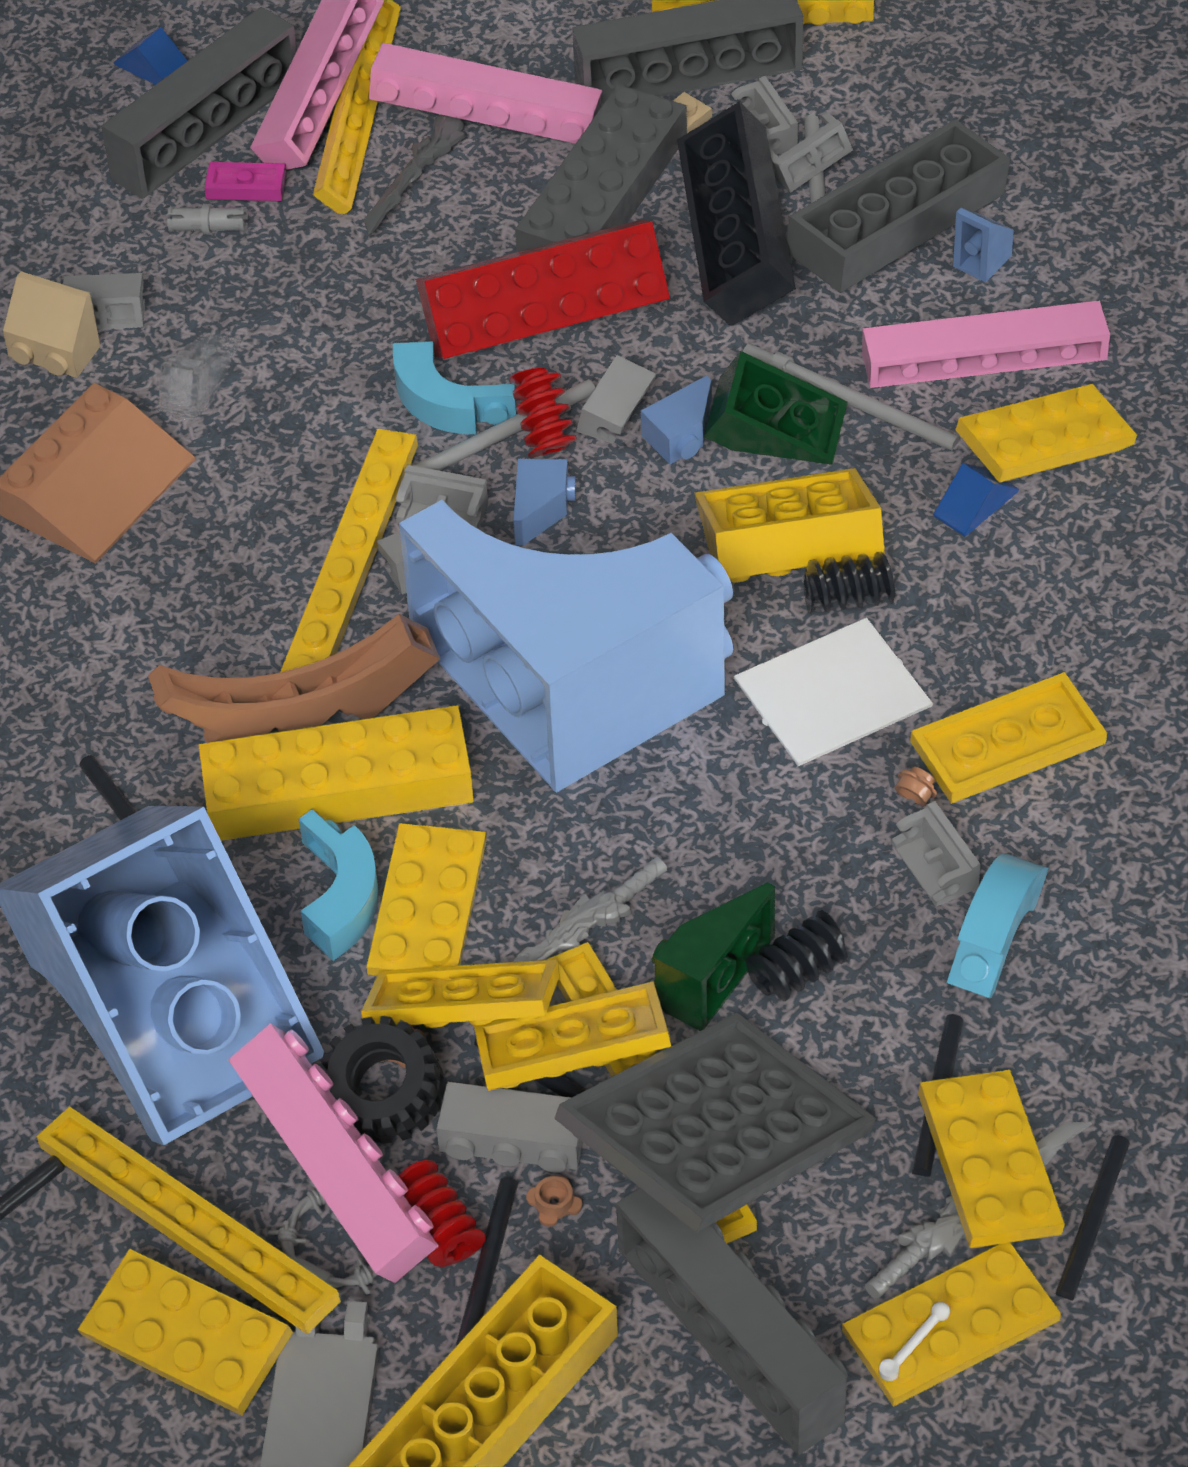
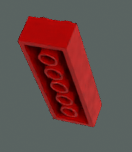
[415,220,670,359]

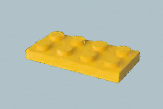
[956,384,1137,483]
[910,672,1107,804]
[367,823,487,976]
[361,959,560,1028]
[474,981,671,1091]
[918,1070,1065,1249]
[842,1243,1061,1407]
[78,1248,293,1416]

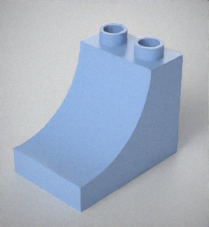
[399,500,733,793]
[0,806,324,1145]

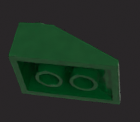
[704,351,847,465]
[652,882,775,1031]

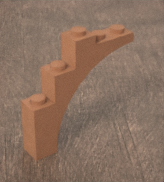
[148,614,440,743]

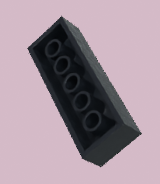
[677,101,796,326]

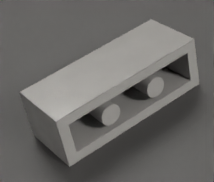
[436,1082,583,1173]

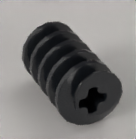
[804,551,895,614]
[746,910,848,1001]

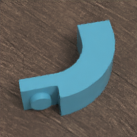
[393,341,516,434]
[299,809,379,961]
[947,853,1049,998]

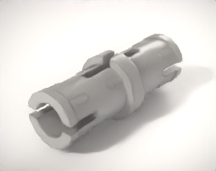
[167,204,248,234]

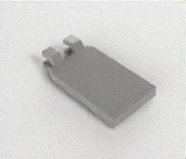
[260,1301,379,1467]

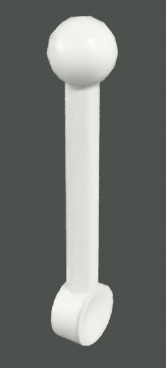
[879,1302,950,1381]

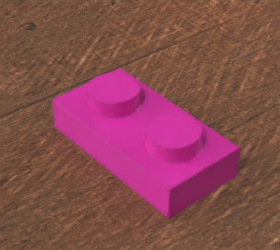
[204,162,286,201]

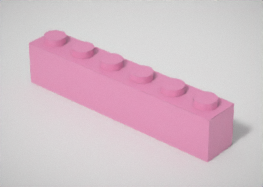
[250,0,384,170]
[369,43,602,144]
[862,301,1110,388]
[228,1023,439,1283]

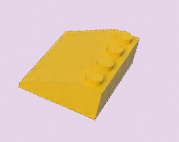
[694,468,885,583]

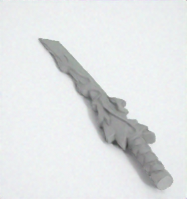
[513,857,667,962]
[865,1122,1092,1299]

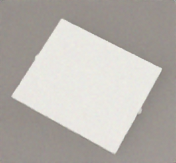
[734,618,933,766]

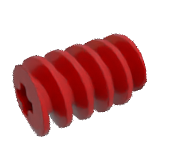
[509,367,577,458]
[398,1160,485,1267]

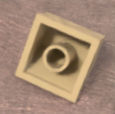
[3,271,100,378]

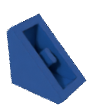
[114,27,188,85]
[933,463,1019,537]

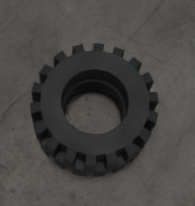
[321,1016,445,1143]

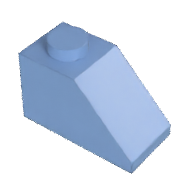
[953,208,1014,282]
[641,375,712,464]
[513,459,576,545]

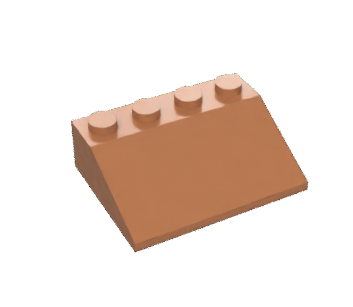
[0,383,196,564]

